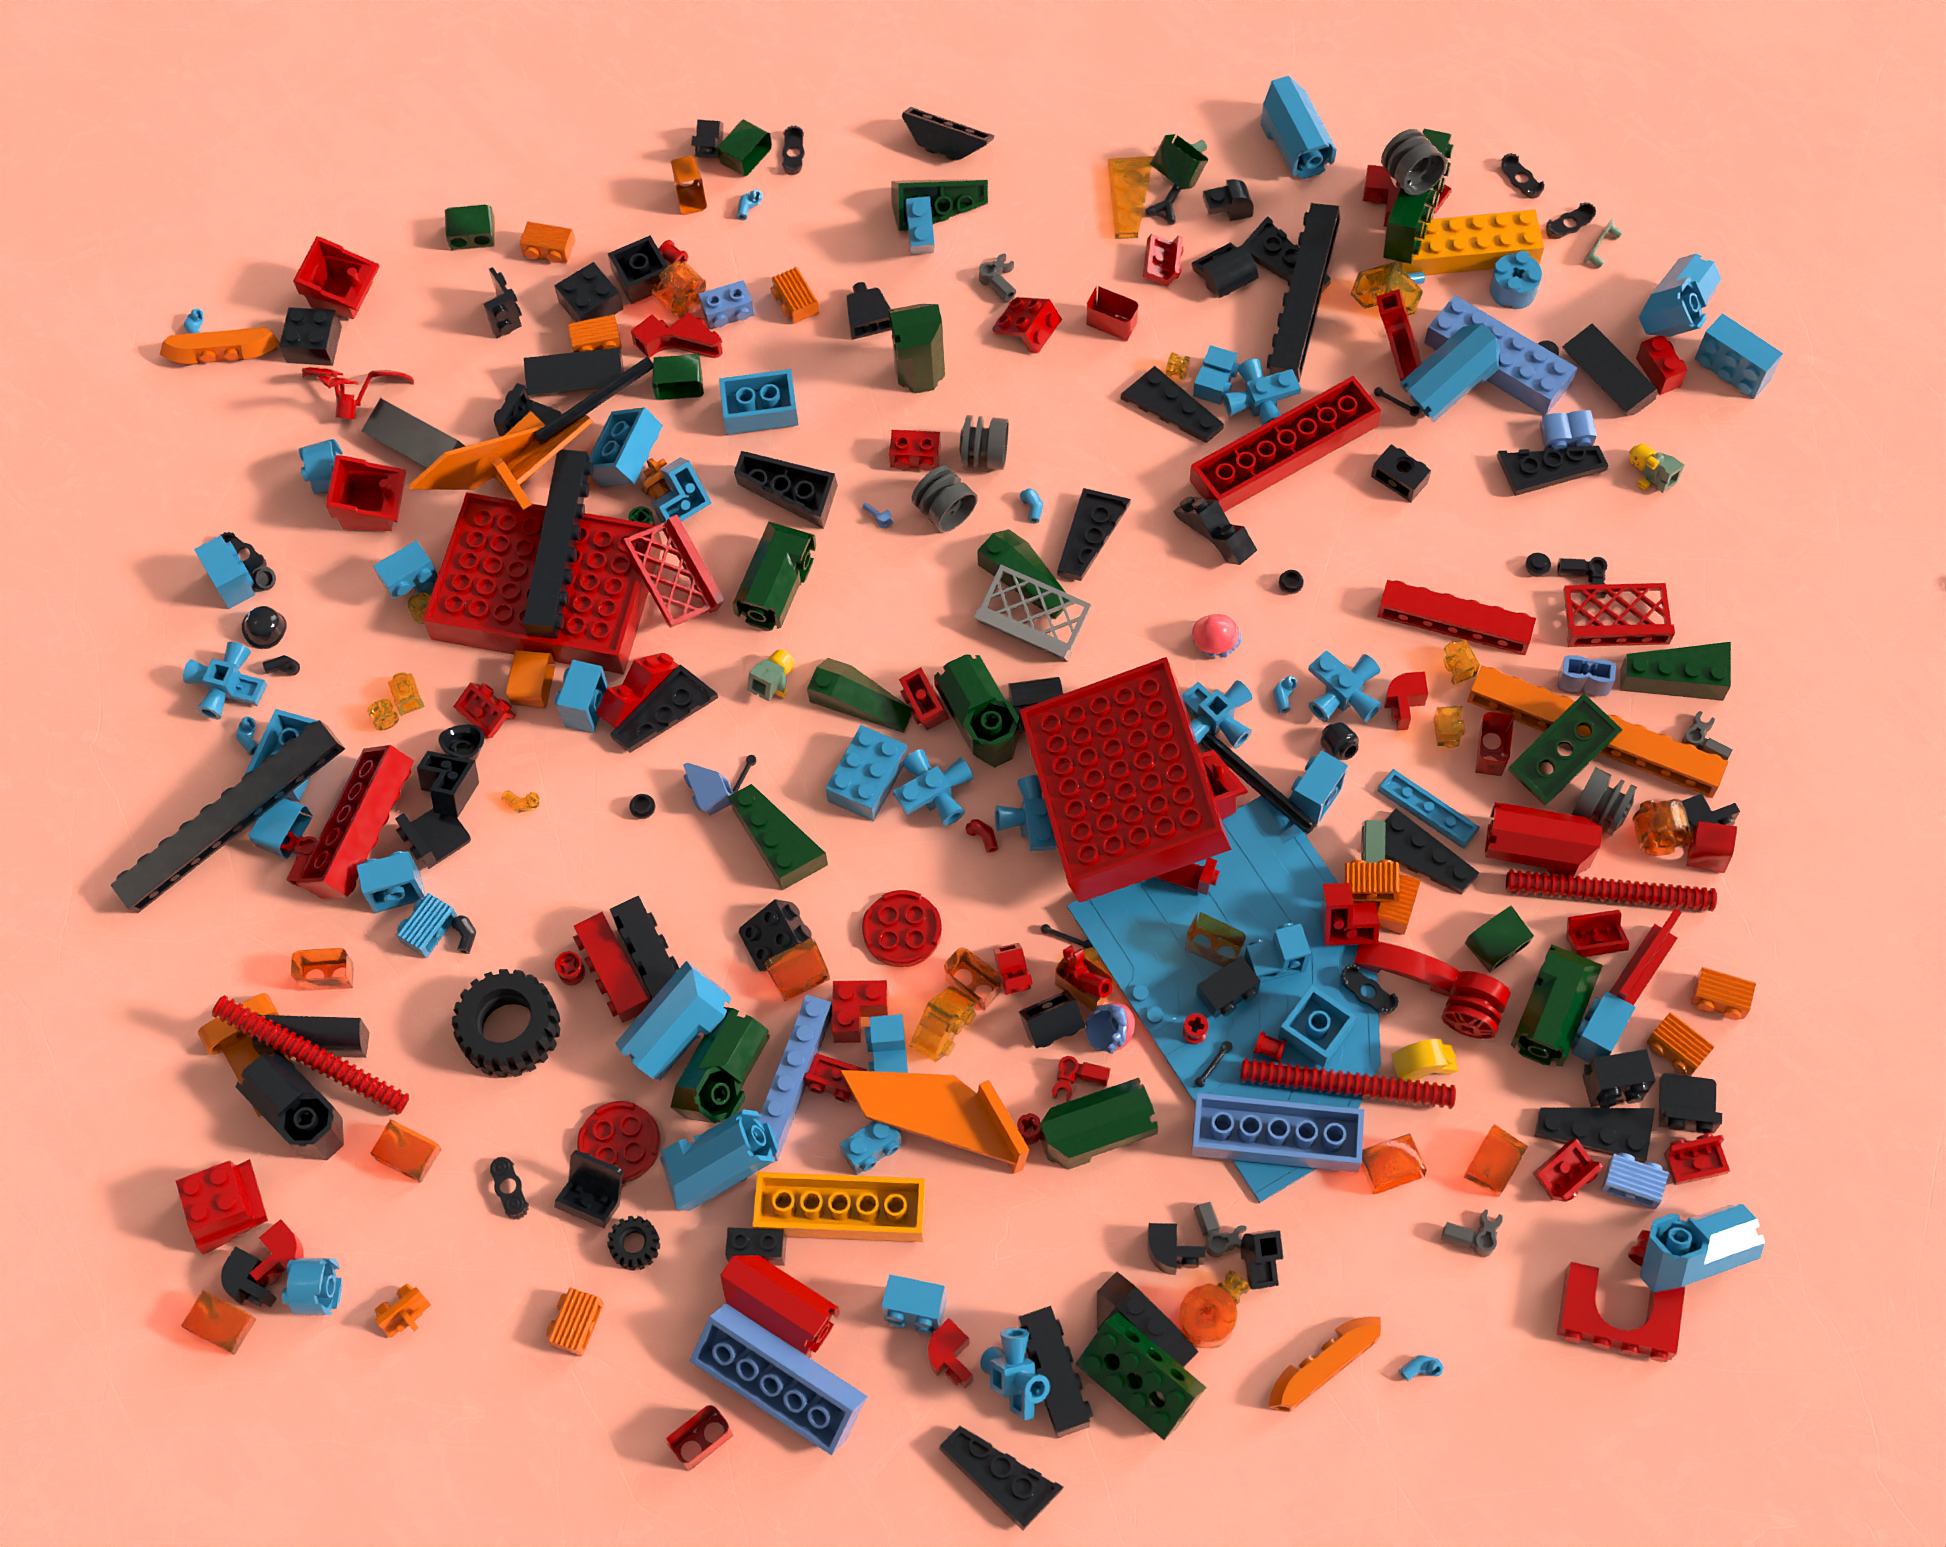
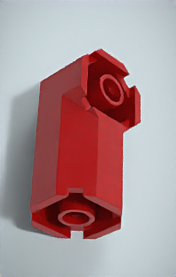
[1485,802,1602,878]
[720,1255,840,1358]

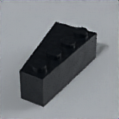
[734,451,838,529]
[610,895,679,1000]
[1018,1305,1093,1438]

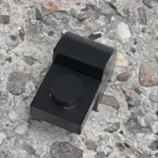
[691,119,724,158]
[1203,179,1254,222]
[1673,794,1741,837]
[1148,1223,1205,1275]
[1241,1229,1284,1290]
[221,1246,277,1308]

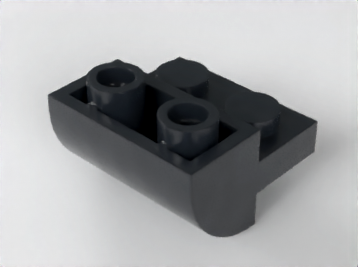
[1191,242,1259,298]
[1008,676,1063,733]

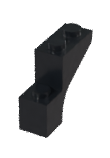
[1173,496,1258,565]

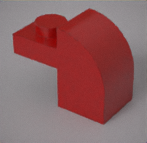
[1384,671,1428,731]
[993,943,1033,995]
[250,1219,304,1288]
[928,1318,973,1388]

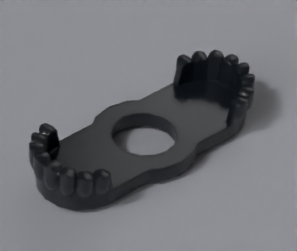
[782,125,805,175]
[1501,153,1545,198]
[1546,202,1597,239]
[220,532,267,573]
[1341,964,1399,1015]
[490,1157,529,1220]

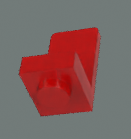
[1157,858,1220,895]

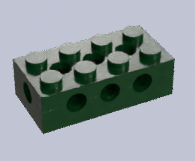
[1508,693,1623,807]
[1075,1312,1207,1440]

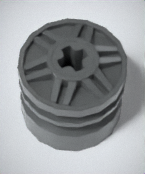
[1381,129,1446,195]
[959,415,1009,470]
[911,466,978,532]
[1571,767,1637,836]

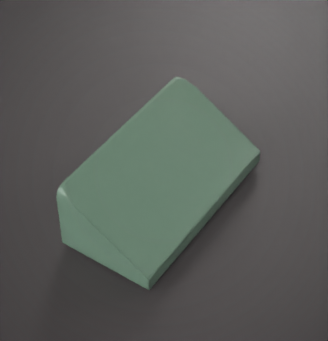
[1361,820,1386,863]

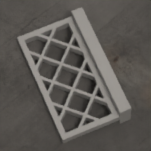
[974,565,1092,662]

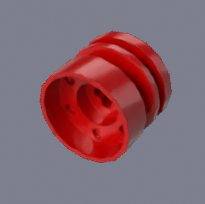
[1441,971,1511,1039]

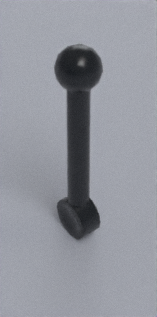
[1374,387,1420,417]
[733,755,757,793]
[1040,924,1093,952]
[1195,1041,1232,1088]

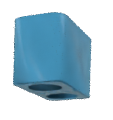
[248,798,313,859]

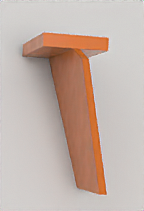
[408,411,553,495]
[489,415,593,510]
[841,1070,1029,1174]

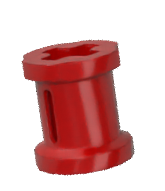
[659,240,689,270]
[1182,1013,1209,1045]
[1253,1030,1287,1063]
[1017,1113,1041,1145]

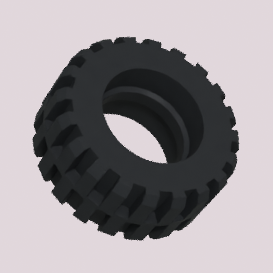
[452,969,561,1078]

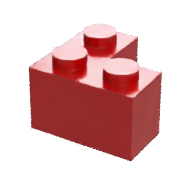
[1321,883,1380,946]
[832,980,889,1043]

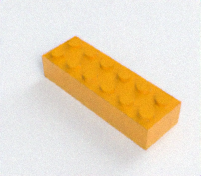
[1396,209,1544,276]
[753,1172,926,1242]

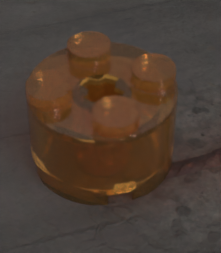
[652,261,706,319]
[1632,799,1693,856]
[1178,1283,1238,1349]

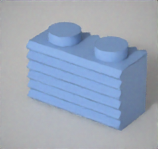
[1601,1153,1669,1209]

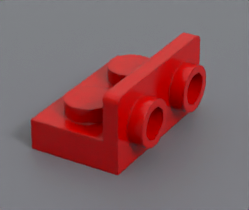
[453,682,516,738]

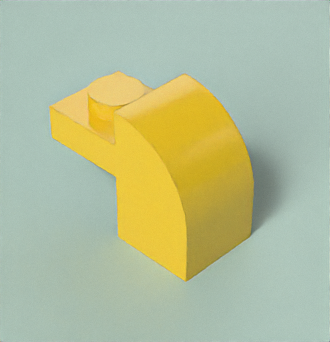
[1391,1039,1458,1081]

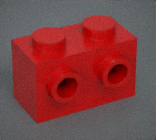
[1636,336,1688,395]
[889,429,941,471]
[899,667,950,731]

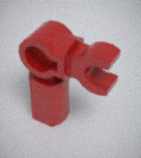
[280,831,317,887]
[1063,945,1113,998]
[1052,1056,1111,1102]

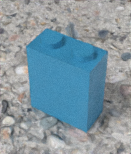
[906,196,935,255]

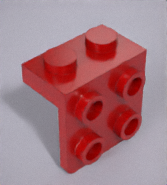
[992,297,1062,354]

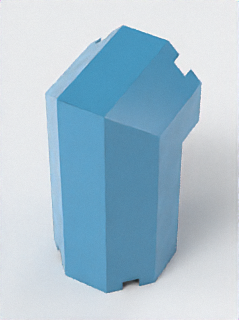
[1261,75,1337,179]
[1639,253,1722,337]
[1400,323,1500,422]
[615,960,731,1081]
[660,1109,778,1211]
[1640,1204,1765,1293]

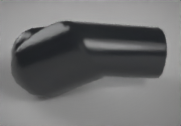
[262,655,300,676]
[451,915,477,954]

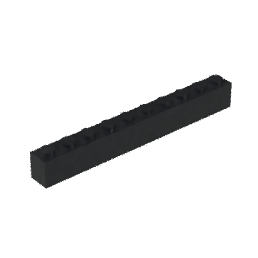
[110,720,345,913]

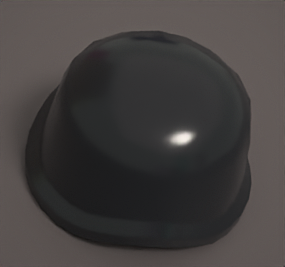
[242,606,287,649]
[438,724,484,760]

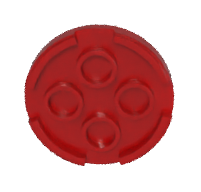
[862,890,942,967]
[577,1101,661,1183]

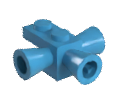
[1223,359,1301,425]
[183,641,267,720]
[1308,650,1382,722]
[1182,680,1253,749]
[893,749,974,826]
[995,775,1057,851]
[980,1328,1050,1420]

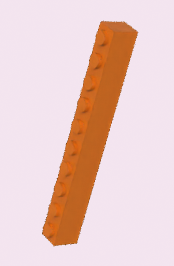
[1467,665,1729,798]

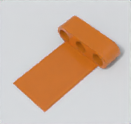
[197,993,295,1118]

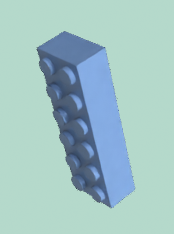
[1424,295,1577,415]
[1191,1093,1364,1172]
[689,1303,868,1456]

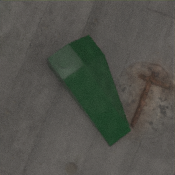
[891,179,988,231]
[977,529,1070,619]
[807,658,913,733]

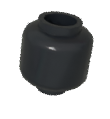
[1320,722,1359,760]

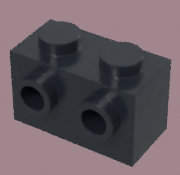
[1196,956,1261,1019]
[1019,990,1085,1049]

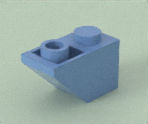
[683,762,733,816]

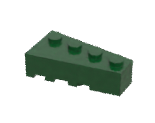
[1620,641,1731,701]
[729,784,828,890]

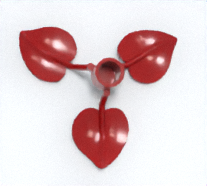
[302,367,414,419]

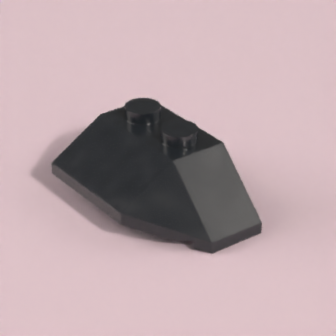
[902,107,995,161]
[1097,1271,1199,1368]

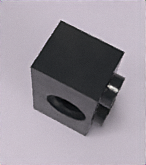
[1371,444,1431,503]
[725,1227,787,1266]

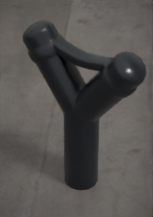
[1145,184,1181,225]

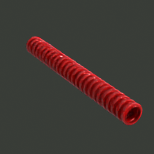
[1505,869,1717,912]
[212,995,410,1116]
[1240,1058,1456,1109]

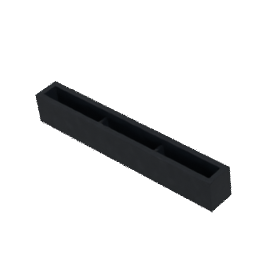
[1267,203,1341,382]
[523,450,593,638]

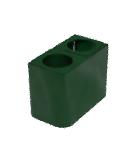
[717,119,772,176]
[1150,134,1209,189]
[444,204,495,250]
[652,354,704,400]
[1465,905,1534,972]

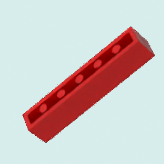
[1377,579,1536,655]

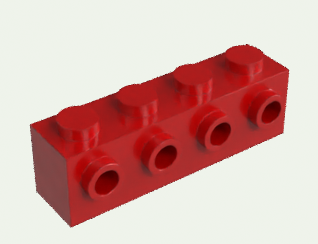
[573,912,649,1023]

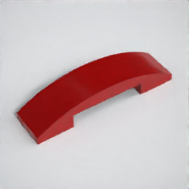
[1353,941,1460,997]

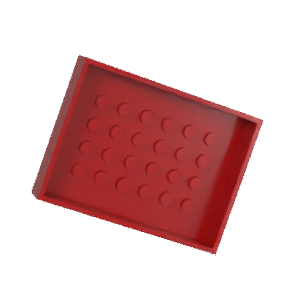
[423,492,662,674]
[1020,657,1232,903]

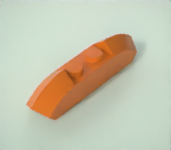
[160,327,280,364]
[1268,1316,1381,1412]

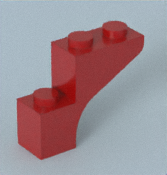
[1363,164,1434,227]
[1376,289,1422,382]
[631,312,723,358]
[595,653,679,728]

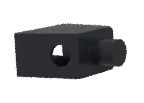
[846,282,891,340]

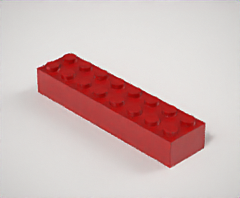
[1189,376,1382,512]

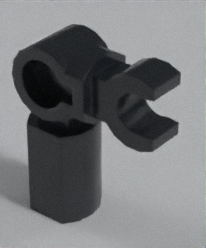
[1557,557,1608,598]

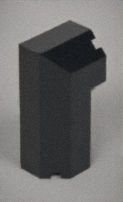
[235,1050,344,1160]

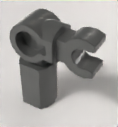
[979,253,1016,303]
[1681,711,1733,760]
[1194,1202,1247,1257]
[1441,1209,1503,1257]

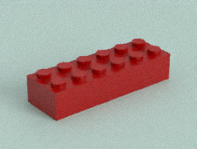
[296,745,414,899]

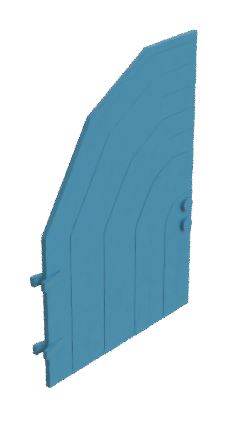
[1067,796,1381,1203]

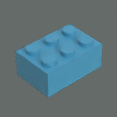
[1694,313,1783,399]
[719,369,799,435]
[589,407,663,487]
[245,709,318,802]
[825,725,908,822]

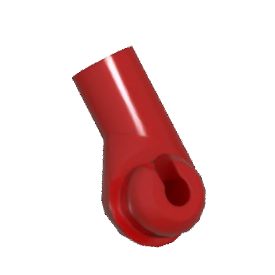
[965,819,998,852]

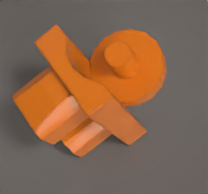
[641,458,668,500]
[375,1284,431,1338]

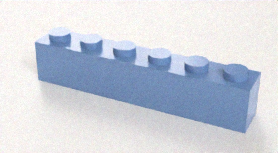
[758,994,832,1161]

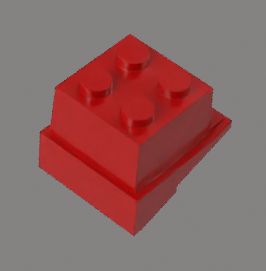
[293,236,380,319]
[326,455,406,531]
[1201,750,1248,820]
[175,1159,268,1254]

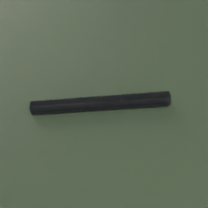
[534,357,653,444]
[1200,732,1316,833]

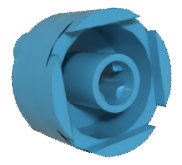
[1490,251,1542,309]
[299,439,343,494]
[282,1258,342,1315]

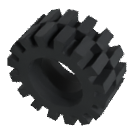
[607,1215,661,1271]

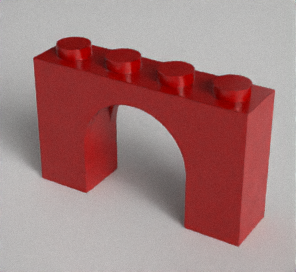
[1556,1262,1685,1362]

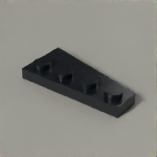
[939,1426,1064,1531]

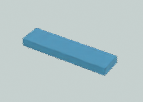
[1377,769,1480,849]

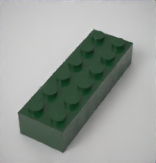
[1383,128,1454,264]

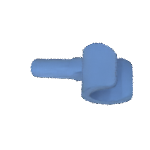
[862,503,893,528]

